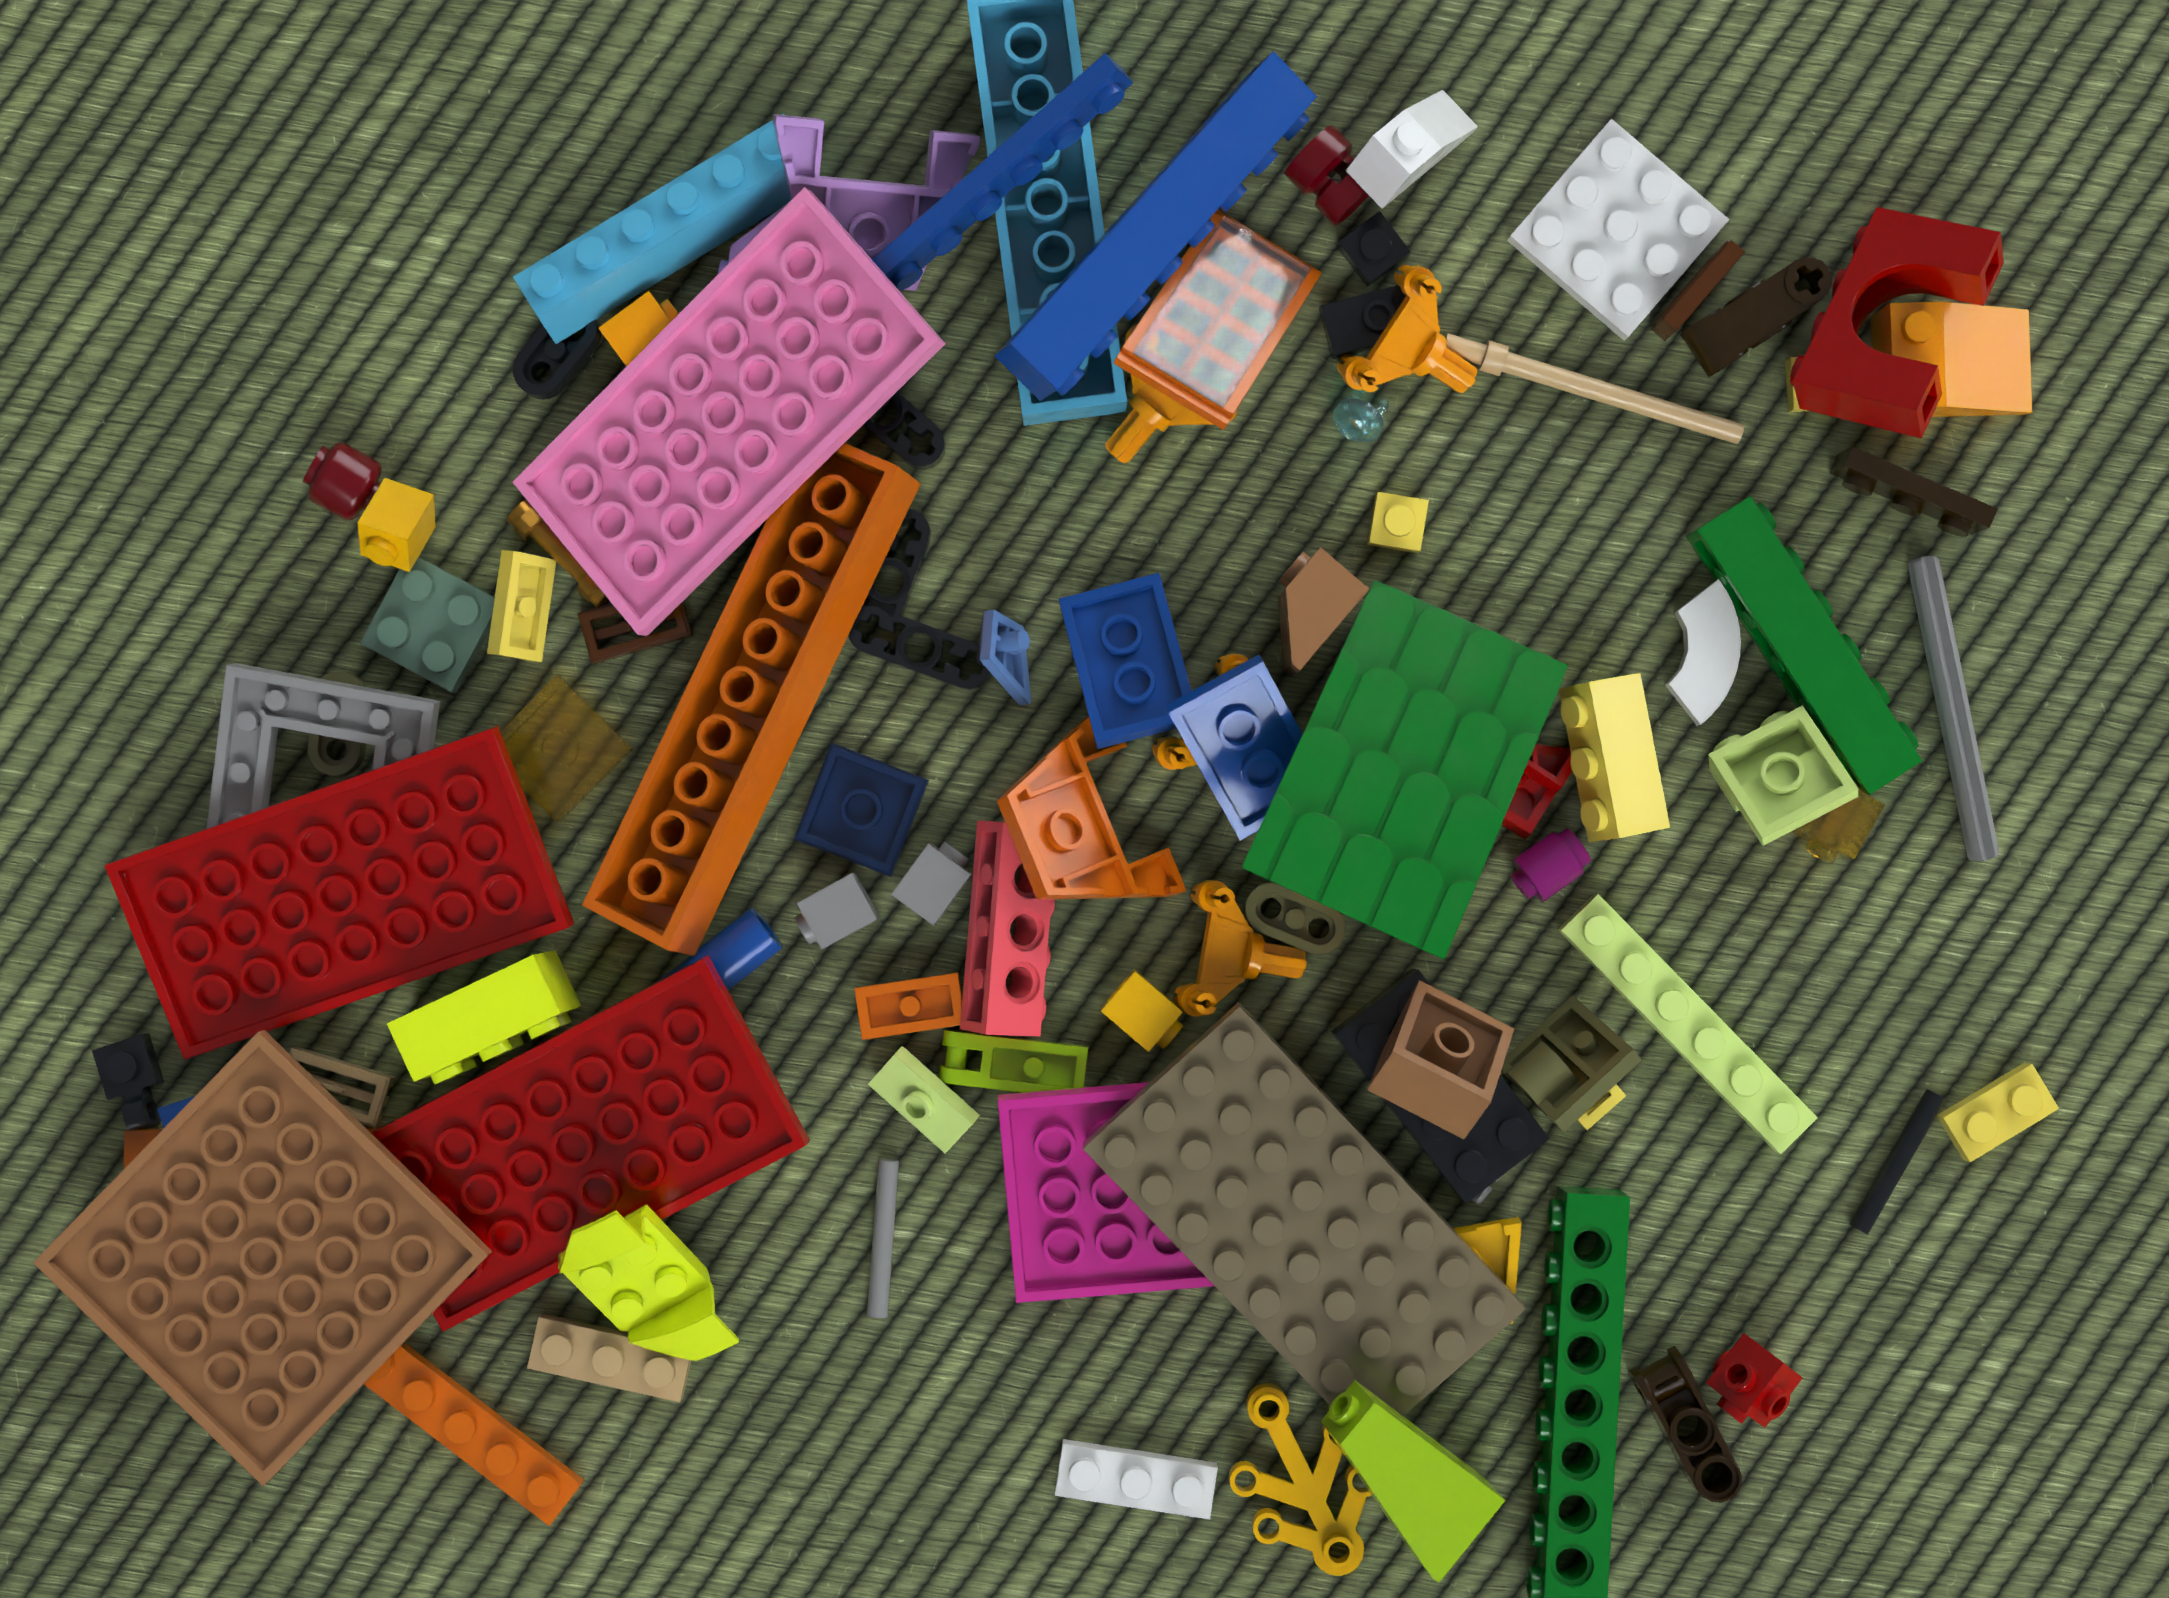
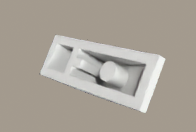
[1346,90,1478,209]

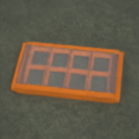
[1113,209,1322,430]

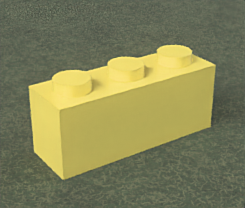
[1559,673,1670,842]

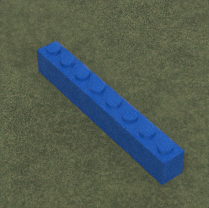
[994,51,1317,401]

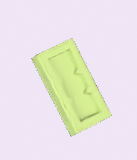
[868,1046,980,1153]

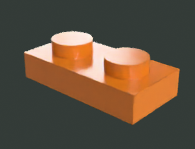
[854,972,963,1040]

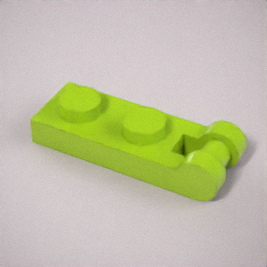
[938,1029,1088,1093]

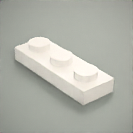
[1055,1439,1218,1519]

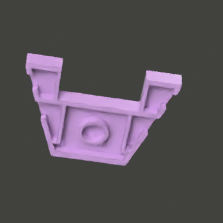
[773,114,980,291]

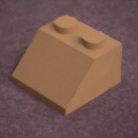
[1278,547,1369,677]
[1367,980,1514,1139]

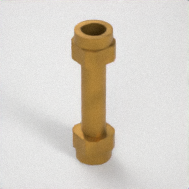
[507,499,609,608]

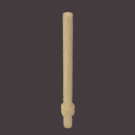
[1445,333,1744,444]

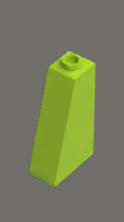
[1321,1380,1506,1583]

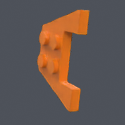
[996,715,1186,900]

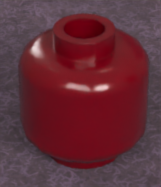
[302,442,382,520]

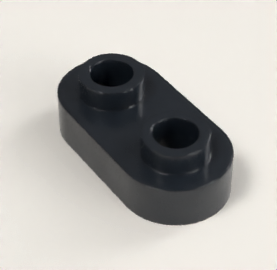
[513,320,602,400]

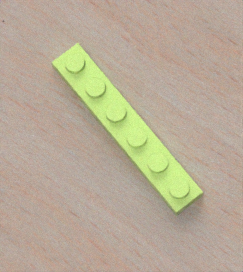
[1558,894,1818,1154]

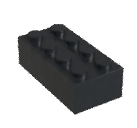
[1330,968,1550,1203]

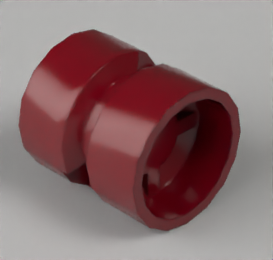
[1284,125,1369,227]

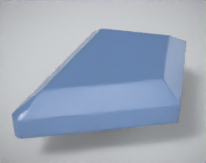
[978,610,1031,705]

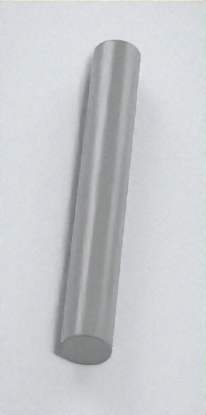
[867,1159,899,1318]

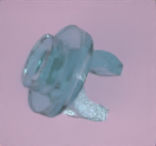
[1333,389,1389,442]

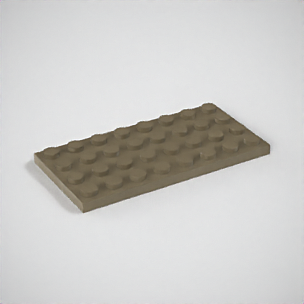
[1083,1002,1526,1416]

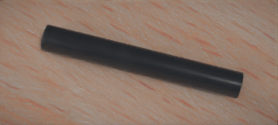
[1849,1089,1946,1235]

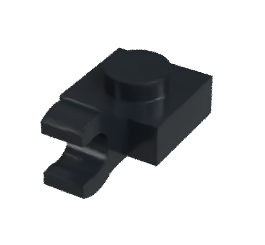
[92,1033,164,1131]

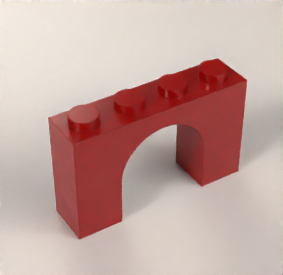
[1790,207,2004,439]

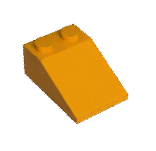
[1871,302,2032,417]

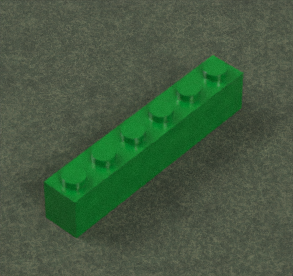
[1686,496,1923,796]

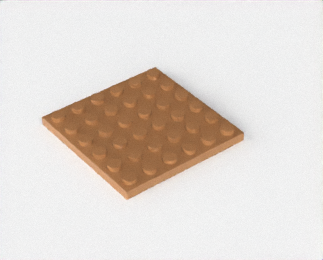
[33,1030,493,1486]

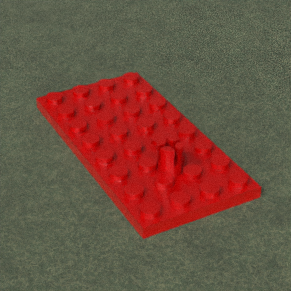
[104,726,574,1060]
[370,955,810,1332]

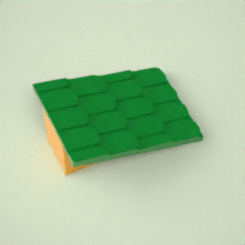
[1241,580,1568,960]

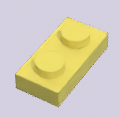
[487,550,556,662]
[1937,1062,2059,1162]

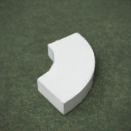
[1665,579,1741,726]

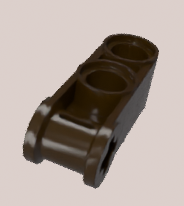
[1680,257,1832,378]
[1628,1346,1742,1503]

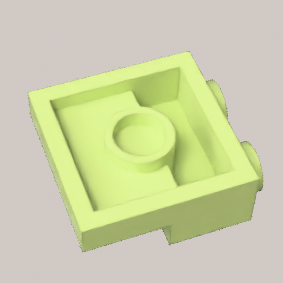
[1708,705,1859,846]

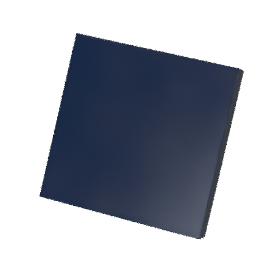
[794,742,929,877]

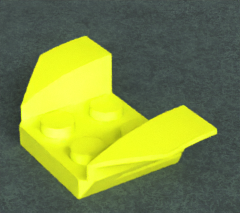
[558,1204,739,1361]

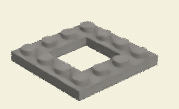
[206,663,440,829]

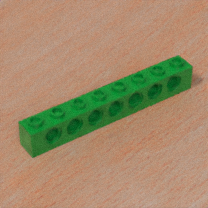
[1526,1186,1630,1598]

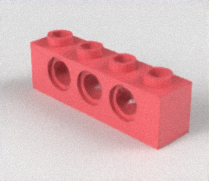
[960,820,1055,1037]

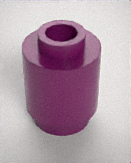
[1510,828,1591,902]

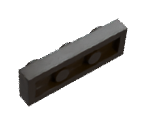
[1829,447,1998,537]

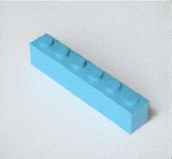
[513,113,791,344]

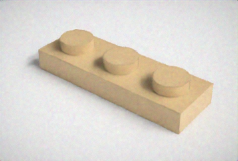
[527,1313,691,1402]

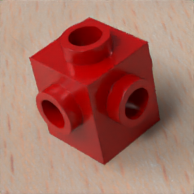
[1706,1333,1803,1428]

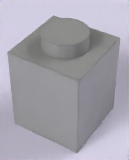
[891,841,973,926]
[795,872,881,950]

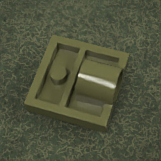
[1501,995,1642,1133]

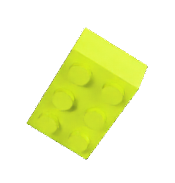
[387,950,582,1085]

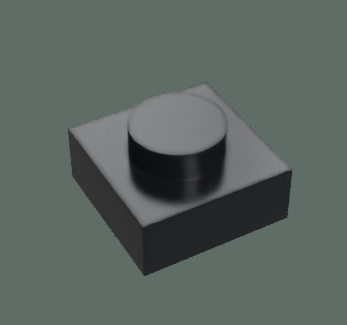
[1336,211,1411,287]

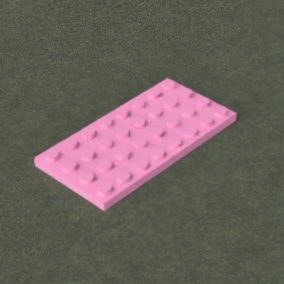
[513,187,946,636]

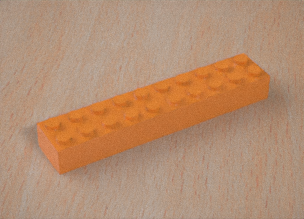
[582,443,921,956]

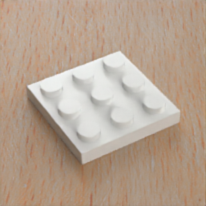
[1507,119,1730,341]

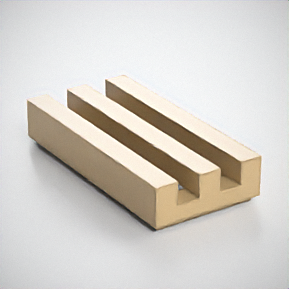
[289,1046,395,1128]

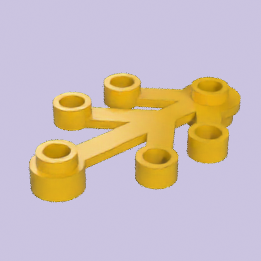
[1229,1383,1371,1576]

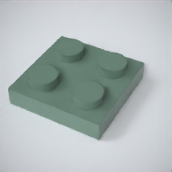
[360,557,495,693]

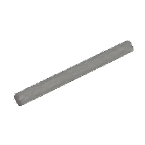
[1908,556,1999,861]

